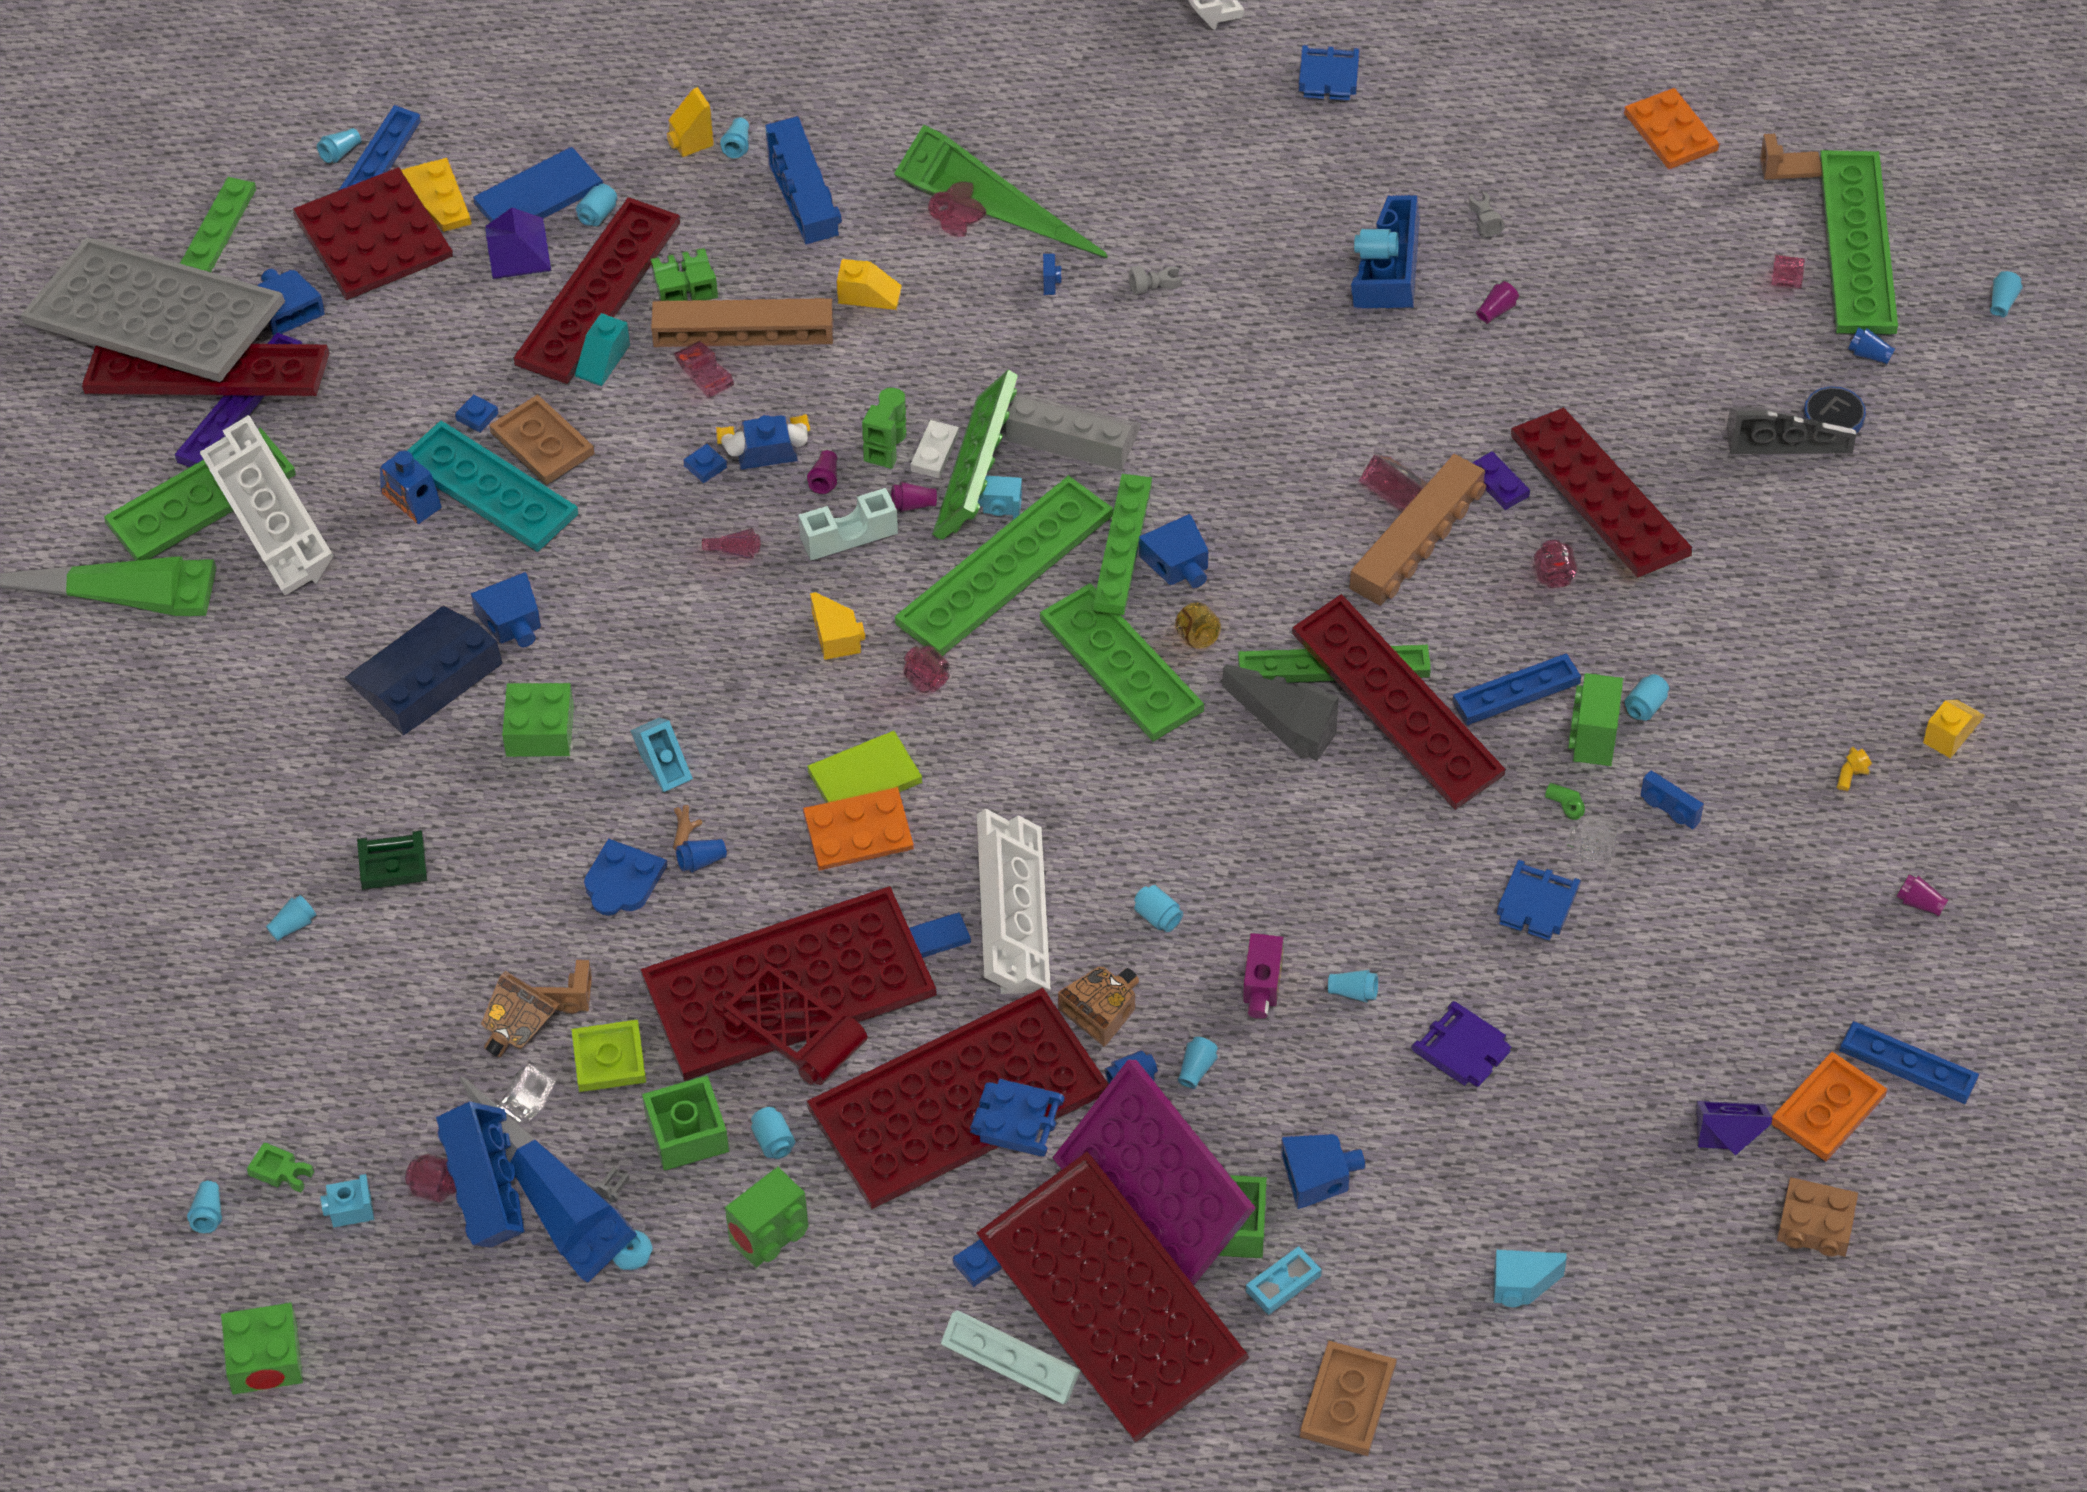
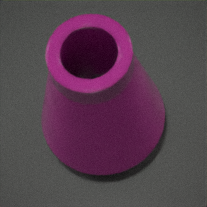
[1476,281,1519,324]
[807,450,838,494]
[891,482,937,512]
[1896,874,1949,916]

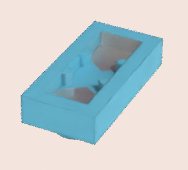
[1246,1246,1322,1315]

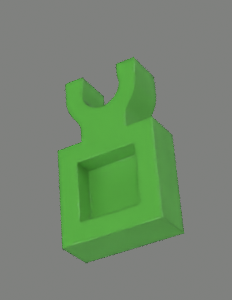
[247,1142,314,1193]

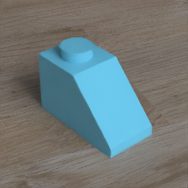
[630,718,693,792]
[1494,1250,1566,1307]

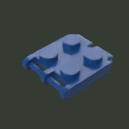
[1299,45,1360,100]
[1497,860,1581,941]
[970,1079,1065,1157]

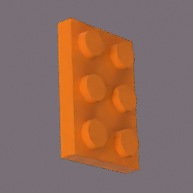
[1624,88,1719,170]
[803,787,914,871]
[1772,1051,1887,1162]

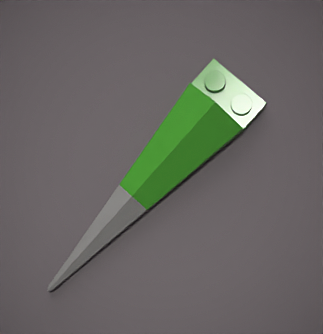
[0,556,217,616]

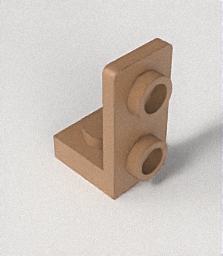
[1760,133,1822,180]
[533,960,592,1014]

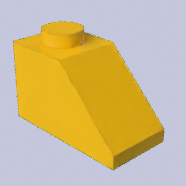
[666,87,714,157]
[836,259,902,310]
[810,592,865,660]
[1923,699,1984,759]

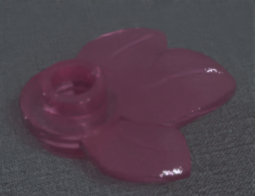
[928,182,986,237]

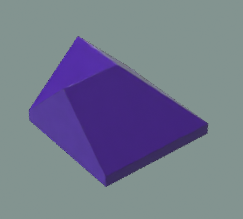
[485,207,551,279]
[1696,1101,1772,1156]

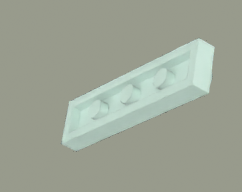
[941,1310,1080,1404]

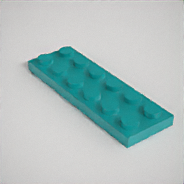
[407,420,579,552]

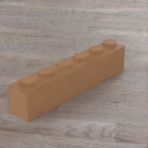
[651,298,833,347]
[1349,453,1486,606]

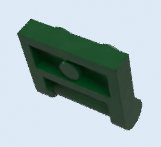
[357,830,428,890]

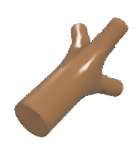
[673,805,702,850]

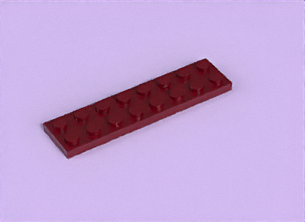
[513,197,680,384]
[82,344,330,396]
[1511,407,1692,578]
[1292,594,1506,810]

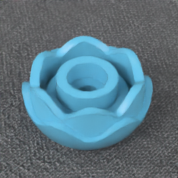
[612,1230,653,1270]

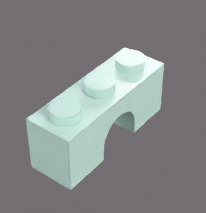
[798,488,898,561]

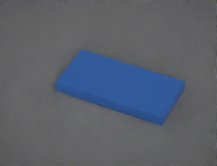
[473,146,603,222]

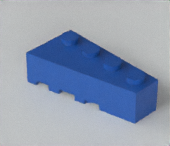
[765,116,842,245]
[1351,195,1420,308]
[436,1101,525,1248]

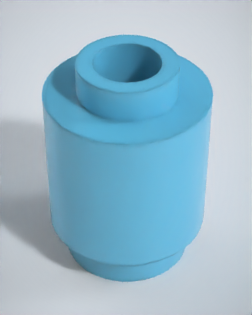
[576,184,618,226]
[1354,229,1399,259]
[1625,674,1669,721]
[1134,885,1183,932]
[751,1107,795,1159]

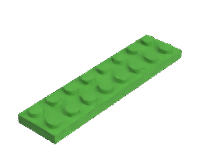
[1820,150,1898,334]
[895,475,1113,658]

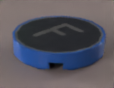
[1804,386,1865,433]

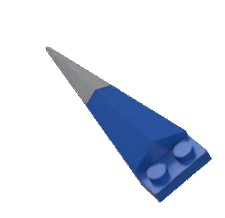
[460,1077,637,1283]

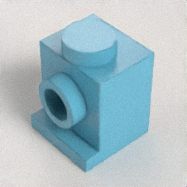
[978,476,1022,520]
[320,1174,374,1227]

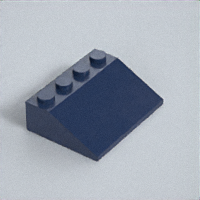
[345,605,503,736]

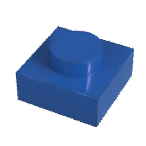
[1043,254,1061,295]
[455,394,499,433]
[683,444,727,484]
[952,1239,1001,1287]

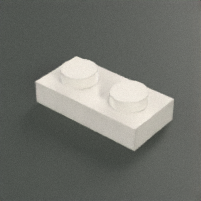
[910,420,959,479]

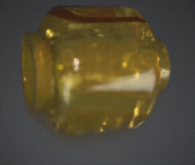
[1175,602,1221,649]

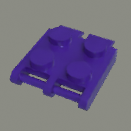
[1411,1001,1511,1087]

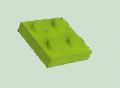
[571,1019,646,1092]

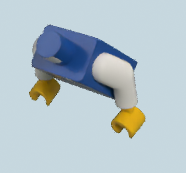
[716,414,811,470]

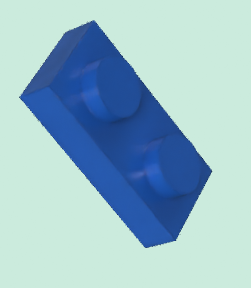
[1640,770,1704,829]

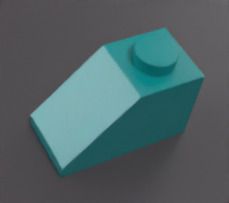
[575,313,630,386]

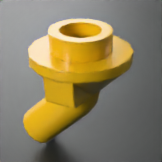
[1837,746,1872,791]

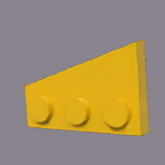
[401,158,472,232]

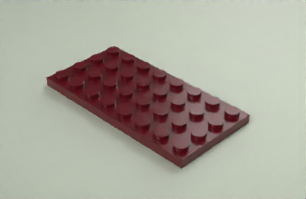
[641,886,937,1081]
[807,987,1109,1210]
[976,1151,1249,1443]

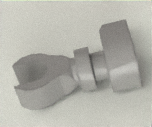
[1469,191,1505,238]
[1128,266,1183,295]

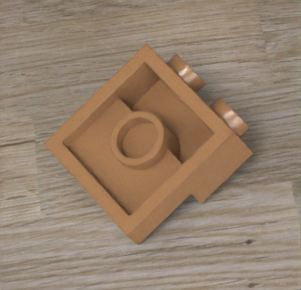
[1777,1177,1858,1256]

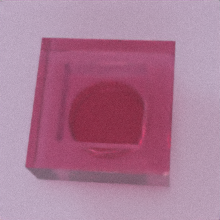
[1771,255,1805,288]

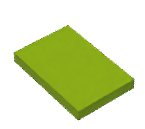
[807,731,922,803]

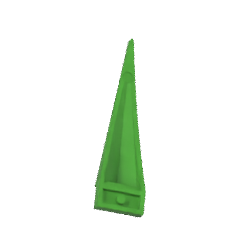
[894,125,1108,258]

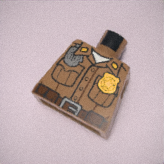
[1058,967,1139,1047]
[481,971,560,1057]

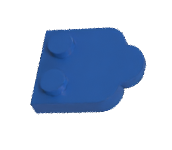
[584,838,667,916]

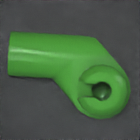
[1545,782,1585,820]

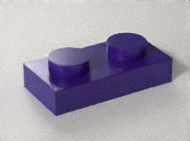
[1472,451,1530,510]

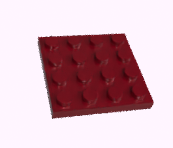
[293,167,453,300]

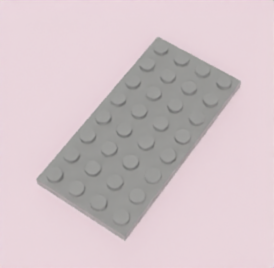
[20,237,285,382]

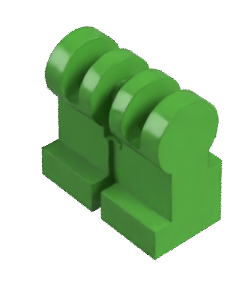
[651,248,718,301]
[862,387,906,469]

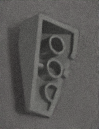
[1727,407,1856,454]
[1222,664,1339,761]

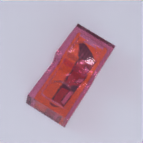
[674,341,734,397]

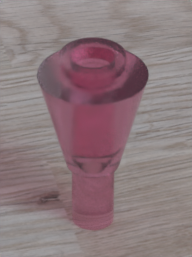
[702,528,760,559]

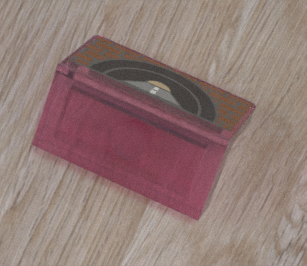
[1359,454,1428,511]

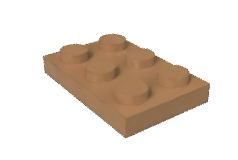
[489,394,595,485]
[1300,1341,1397,1456]

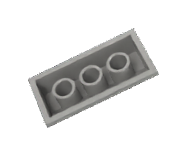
[1006,394,1141,471]

